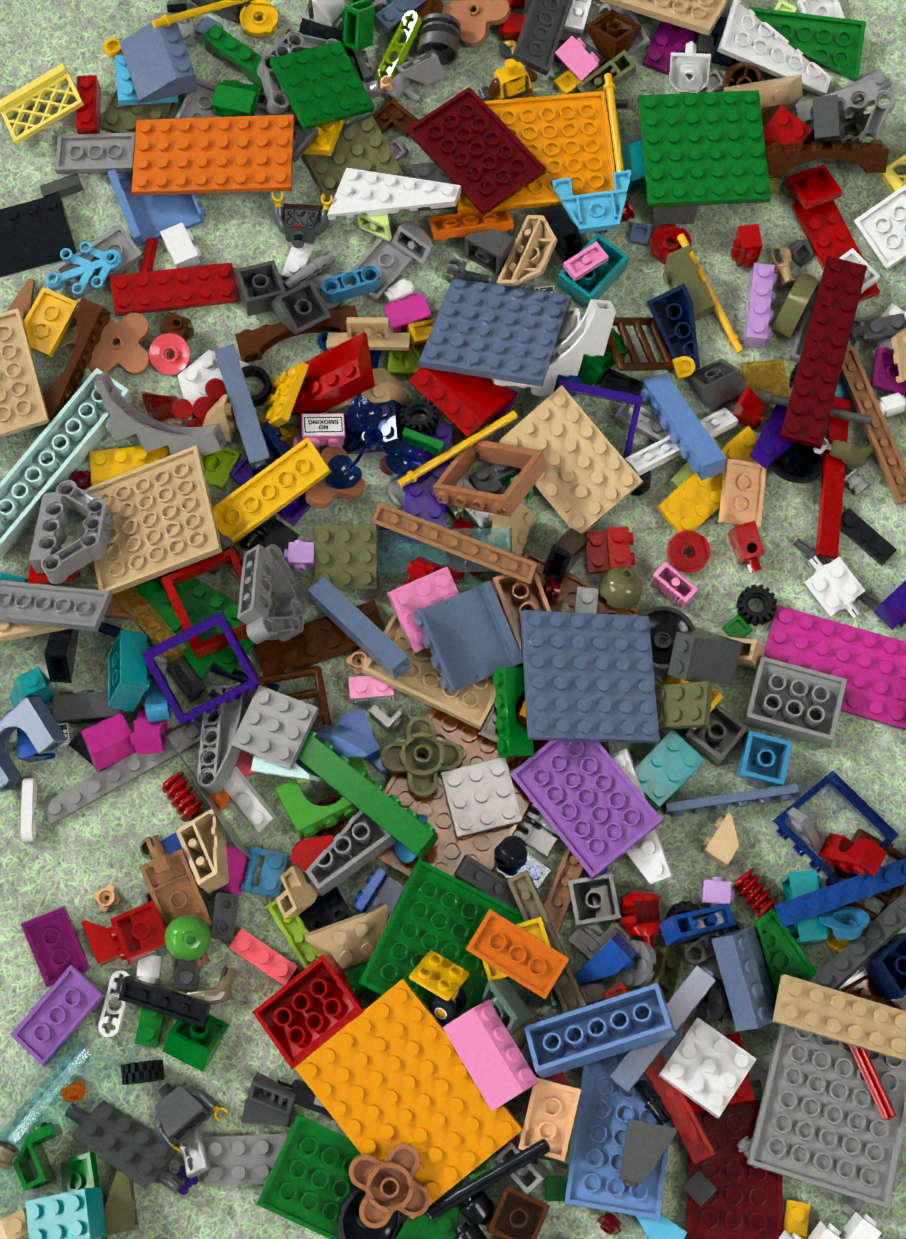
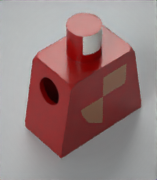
[727,520,764,573]

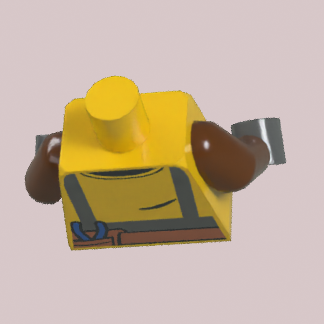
[477,59,537,100]

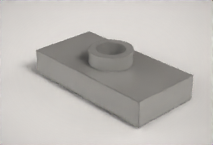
[179,1125,212,1178]

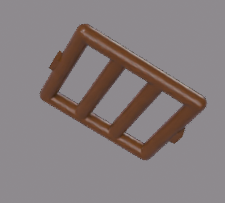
[606,317,674,371]
[257,666,332,725]
[826,829,906,921]

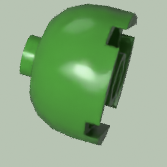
[164,914,211,961]

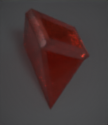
[141,390,178,422]

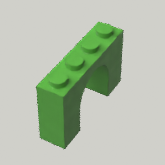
[275,757,373,840]

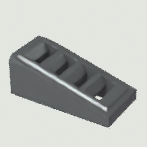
[247,1072,297,1116]

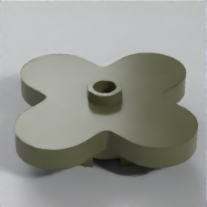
[380,716,463,798]

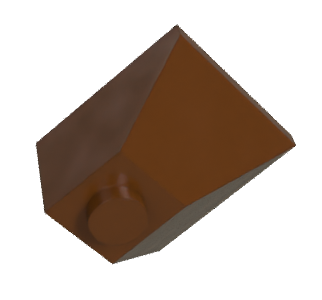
[586,9,642,60]

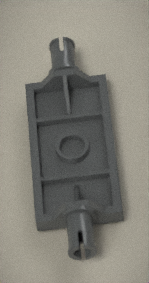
[65,1100,185,1194]

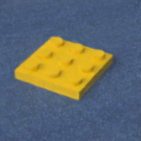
[259,361,309,434]

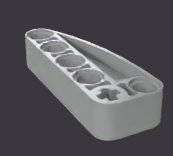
[197,684,251,795]

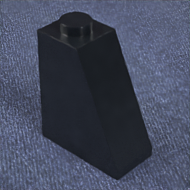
[536,205,583,262]
[542,528,589,583]
[44,629,79,683]

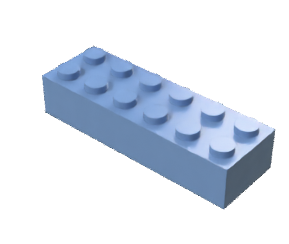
[524,983,676,1079]

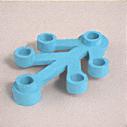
[45,241,122,297]

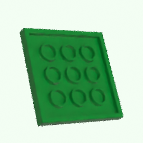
[269,41,375,131]
[256,1114,361,1239]

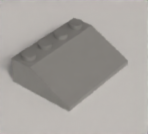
[743,656,847,748]

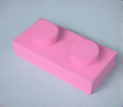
[563,241,609,281]

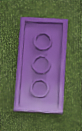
[11,964,106,1066]

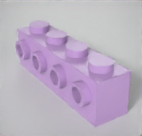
[743,263,777,349]

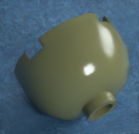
[598,566,643,610]

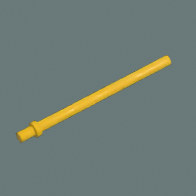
[152,0,252,28]
[603,73,624,172]
[677,233,744,354]
[397,410,518,488]

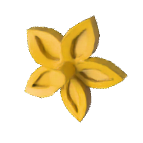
[277,426,300,450]

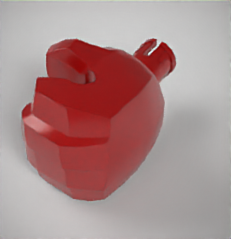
[621,890,662,949]

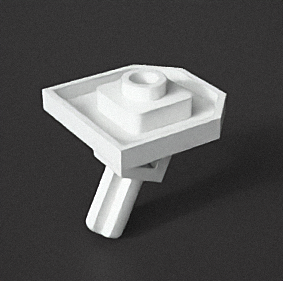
[669,41,711,93]

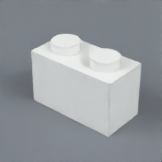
[160,223,202,269]

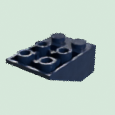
[343,400,409,455]

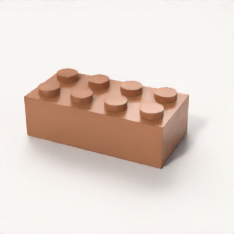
[492,571,551,664]

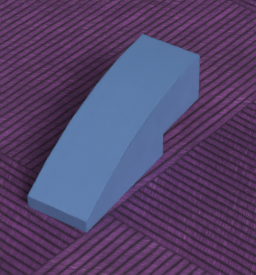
[313,725,380,757]

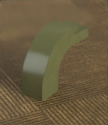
[772,273,820,338]

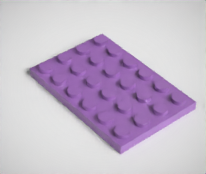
[510,740,664,879]

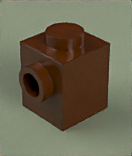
[160,311,194,342]

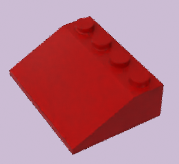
[293,332,375,416]
[408,367,514,438]
[252,954,364,1069]

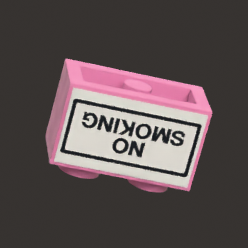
[301,413,345,447]
[349,676,395,704]

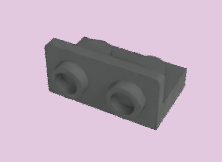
[211,892,239,943]

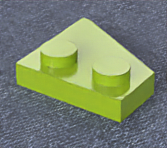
[388,339,421,376]

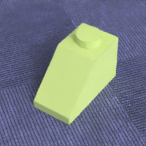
[356,213,392,241]

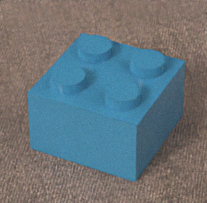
[735,731,793,787]

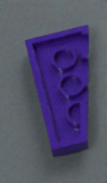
[749,404,795,469]

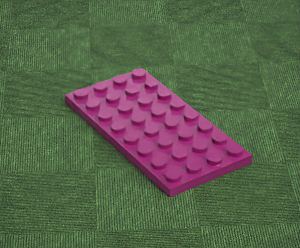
[763,605,906,730]

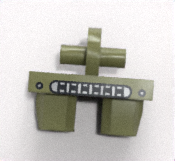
[840,112,871,137]

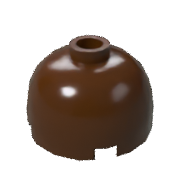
[722,62,764,89]

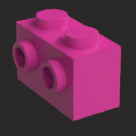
[384,293,431,333]
[130,709,168,754]

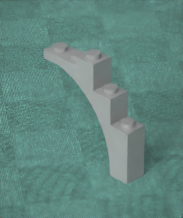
[94,372,226,456]

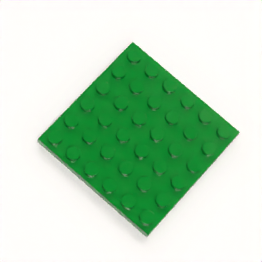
[638,90,771,208]
[358,859,525,1027]

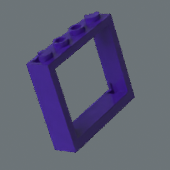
[558,379,643,459]
[142,610,261,724]

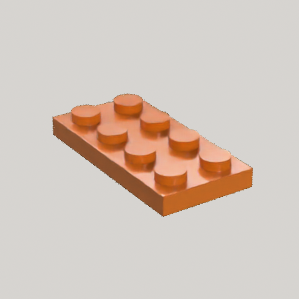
[428,210,514,241]
[466,909,569,999]

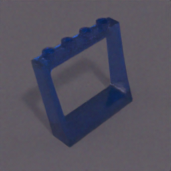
[772,771,899,886]

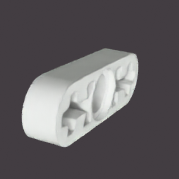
[20,778,37,842]
[98,970,131,1038]

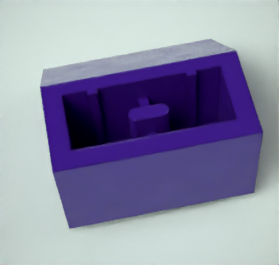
[873,580,906,630]

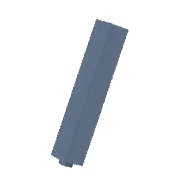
[214,344,272,470]
[308,577,411,681]
[609,966,716,1094]

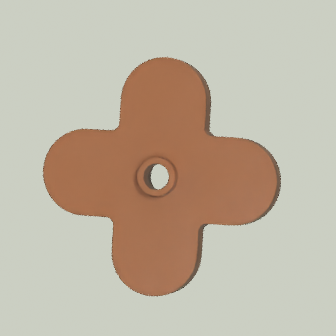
[442,0,511,48]
[87,313,150,375]
[304,446,365,509]
[349,1142,430,1228]

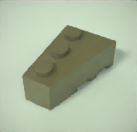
[663,245,715,321]

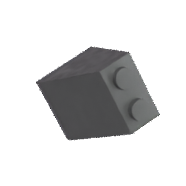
[668,631,742,685]
[619,1119,677,1188]

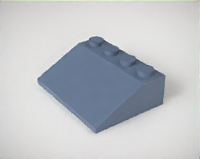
[119,22,197,103]
[711,925,776,1031]

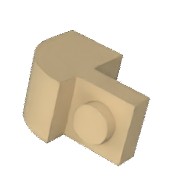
[276,865,317,919]

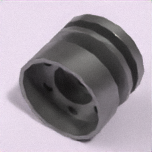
[418,13,461,65]

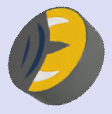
[499,39,517,60]

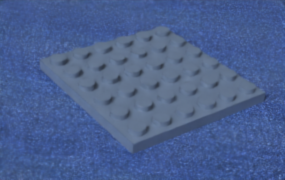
[419,279,571,387]
[520,610,660,744]

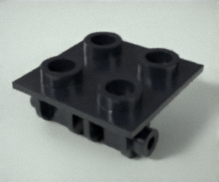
[240,514,300,556]
[300,886,353,932]

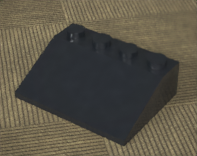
[0,193,77,277]

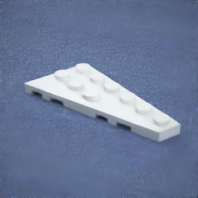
[717,0,832,96]
[327,168,461,220]
[610,749,673,884]

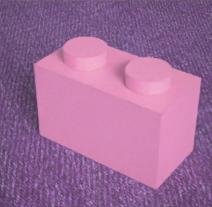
[555,36,600,81]

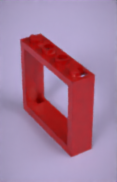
[160,548,269,659]

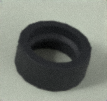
[242,365,272,407]

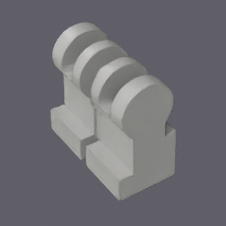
[512,803,560,860]

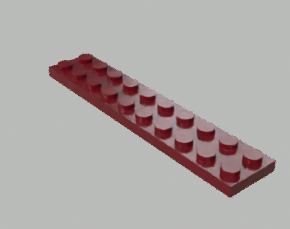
[779,256,867,449]

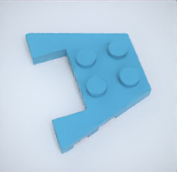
[552,170,631,234]

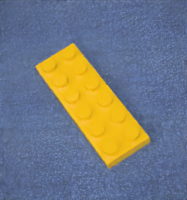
[656,426,758,533]
[213,437,332,546]

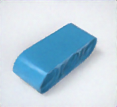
[322,266,380,303]
[144,675,171,723]

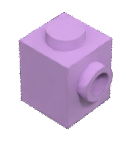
[284,540,315,572]
[700,877,735,907]

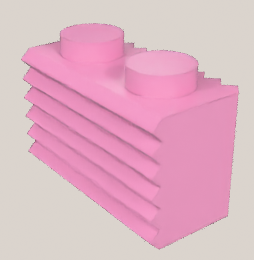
[651,561,698,610]

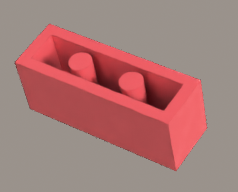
[228,928,300,986]

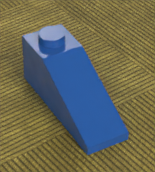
[337,709,386,775]
[659,903,736,946]
[575,933,637,984]

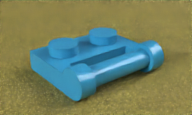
[240,846,289,898]

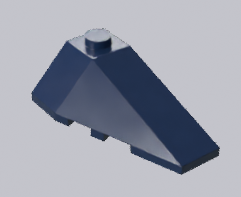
[646,284,700,370]

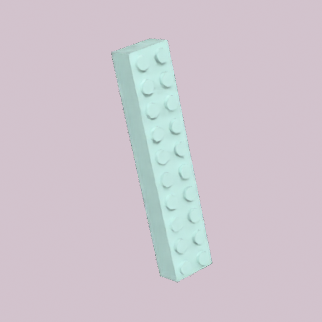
[0,368,133,560]

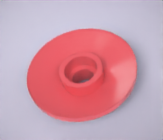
[149,333,190,375]

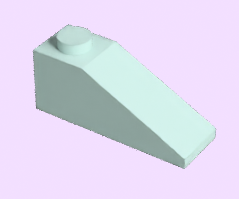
[251,756,320,782]

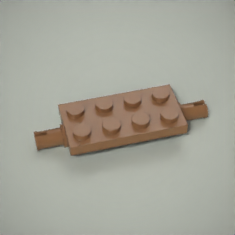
[139,834,212,967]

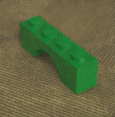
[202,24,271,91]
[493,667,534,758]

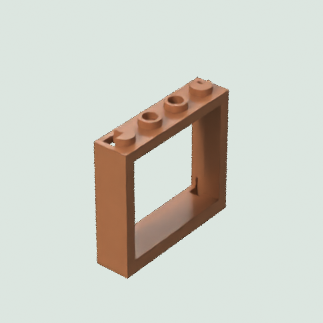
[433,440,547,517]

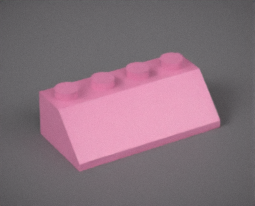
[443,1000,539,1111]

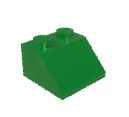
[163,1015,229,1072]

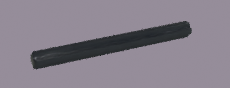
[426,1139,551,1219]

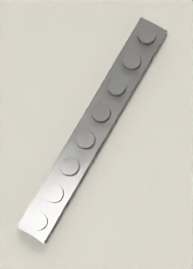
[41,720,202,825]

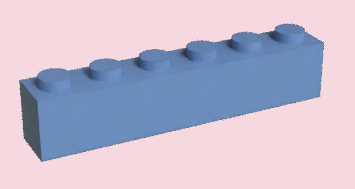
[641,373,726,480]

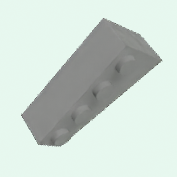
[305,810,395,896]

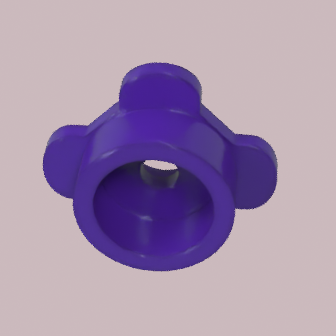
[176,1165,198,1195]

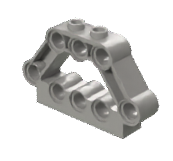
[257,30,338,116]
[795,80,895,165]
[29,480,114,584]
[237,544,306,644]

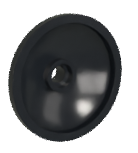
[769,443,822,484]
[640,606,695,670]
[337,1186,403,1239]

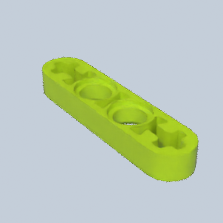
[376,10,422,83]

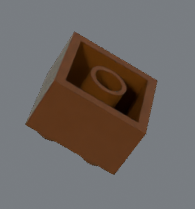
[487,1185,550,1239]

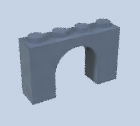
[0,696,67,792]

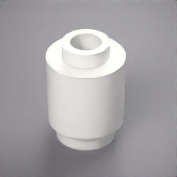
[383,278,415,303]
[878,392,906,418]
[136,951,162,984]

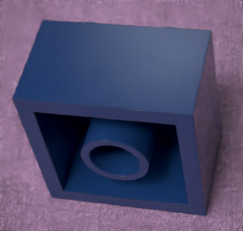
[863,933,906,1000]

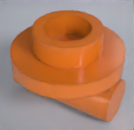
[208,789,230,810]
[60,1079,86,1102]

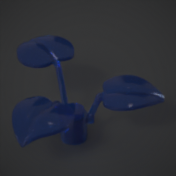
[326,393,424,489]

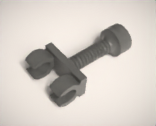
[445,258,500,285]

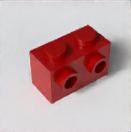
[731,224,763,268]

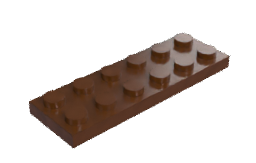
[253,600,385,676]

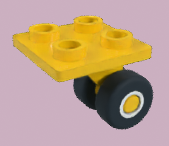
[409,950,470,1025]

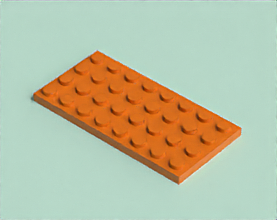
[131,115,295,196]

